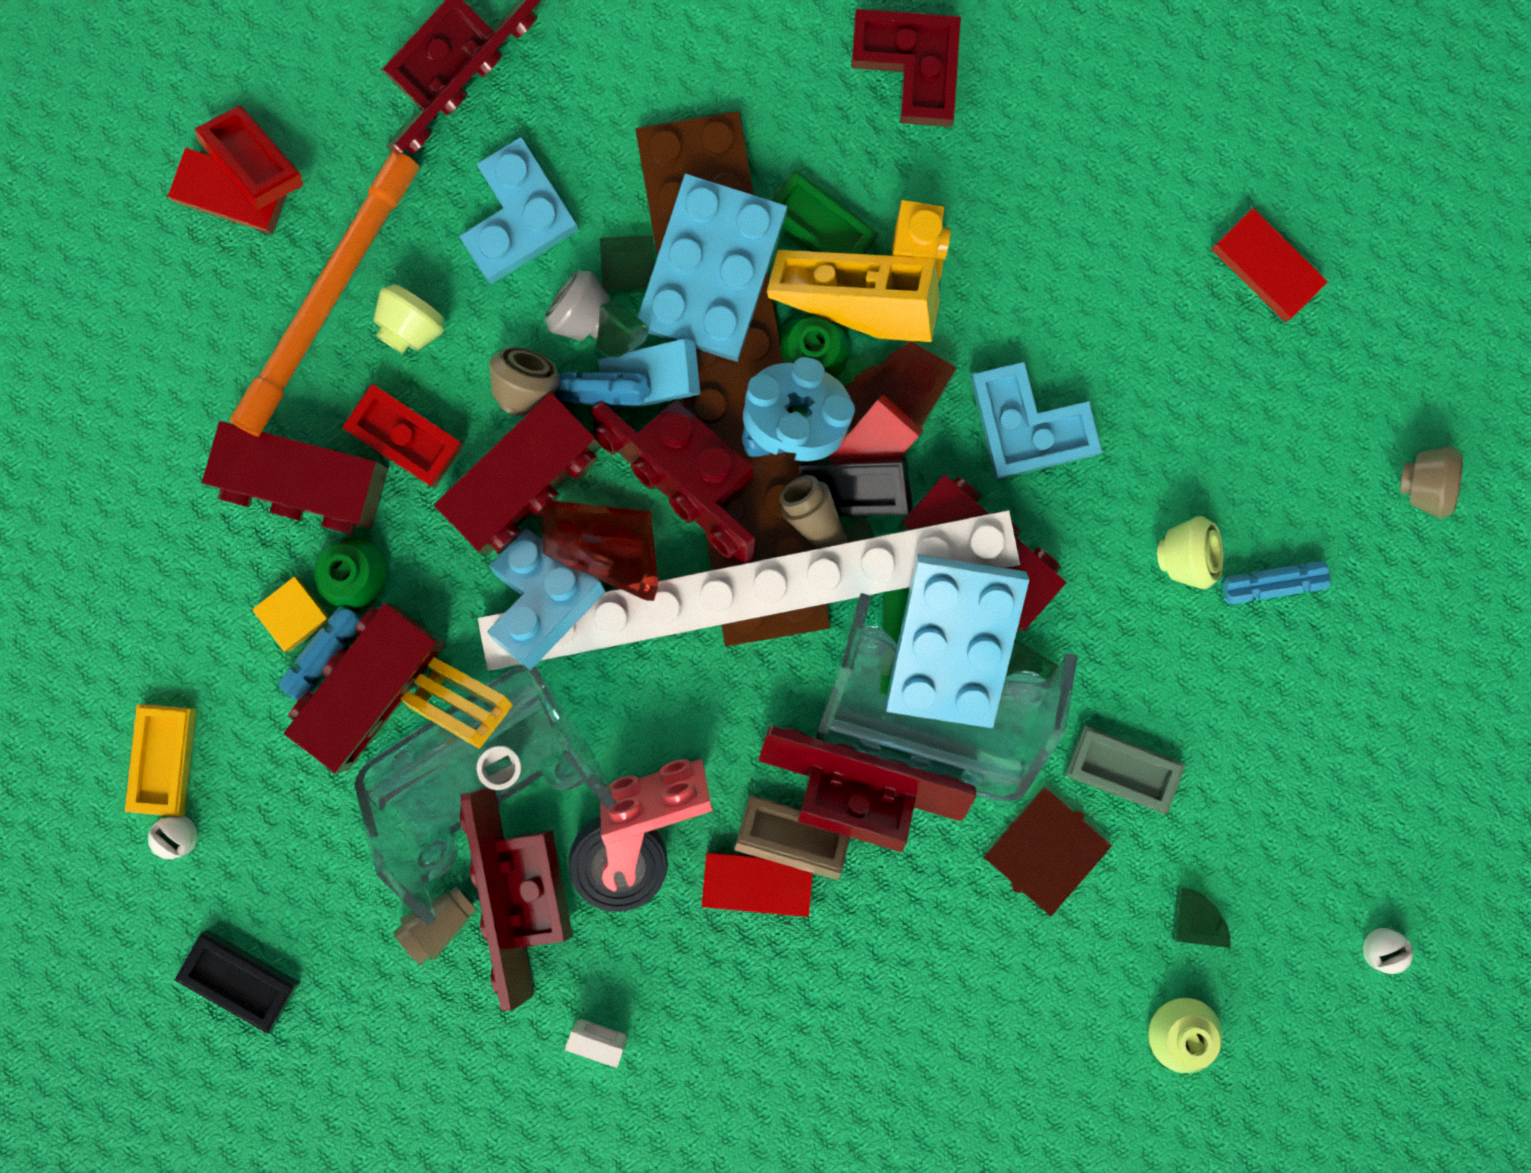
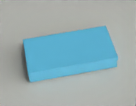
[598,339,700,413]

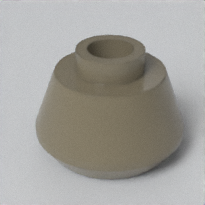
[489,347,560,416]
[1400,446,1464,519]

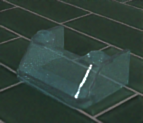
[816,593,1077,801]
[355,665,616,925]

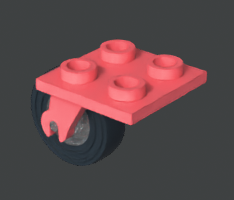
[569,759,713,912]

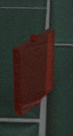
[983,786,1112,917]

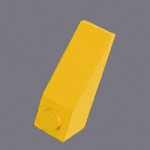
[767,250,940,342]

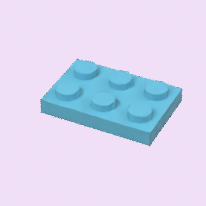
[635,174,787,362]
[885,554,1029,728]

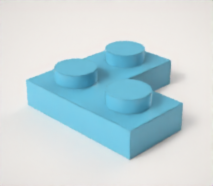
[459,137,579,285]
[970,362,1102,480]
[487,528,605,670]

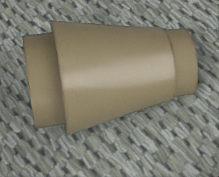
[779,475,847,549]
[393,885,477,965]

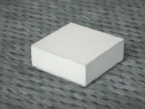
[565,1019,628,1068]

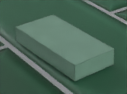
[1063,725,1186,815]

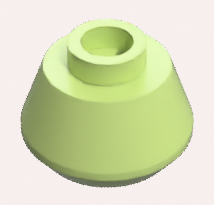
[373,284,444,354]
[1157,516,1223,589]
[1148,998,1223,1073]

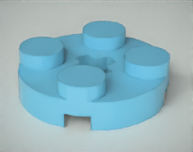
[743,357,855,461]

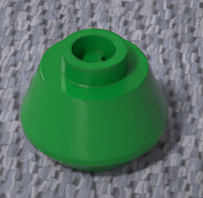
[779,314,849,378]
[314,536,387,609]

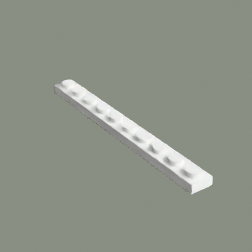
[478,510,1020,671]

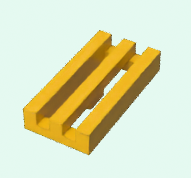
[400,657,513,749]

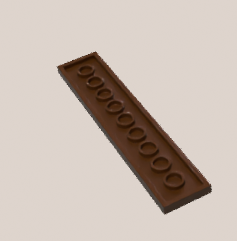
[635,111,830,647]

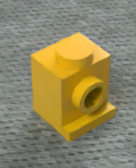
[891,200,951,283]

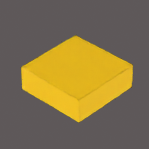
[252,576,330,652]

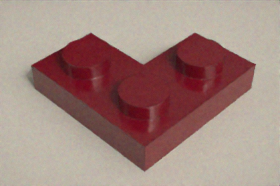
[851,9,961,127]

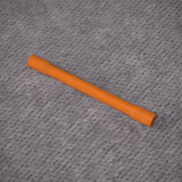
[229,151,419,437]

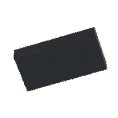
[799,457,913,516]
[174,930,300,1034]

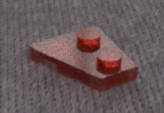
[844,341,957,457]
[542,500,658,601]

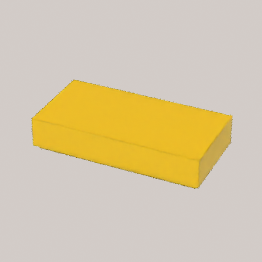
[125,704,197,817]

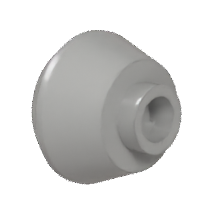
[544,271,613,341]

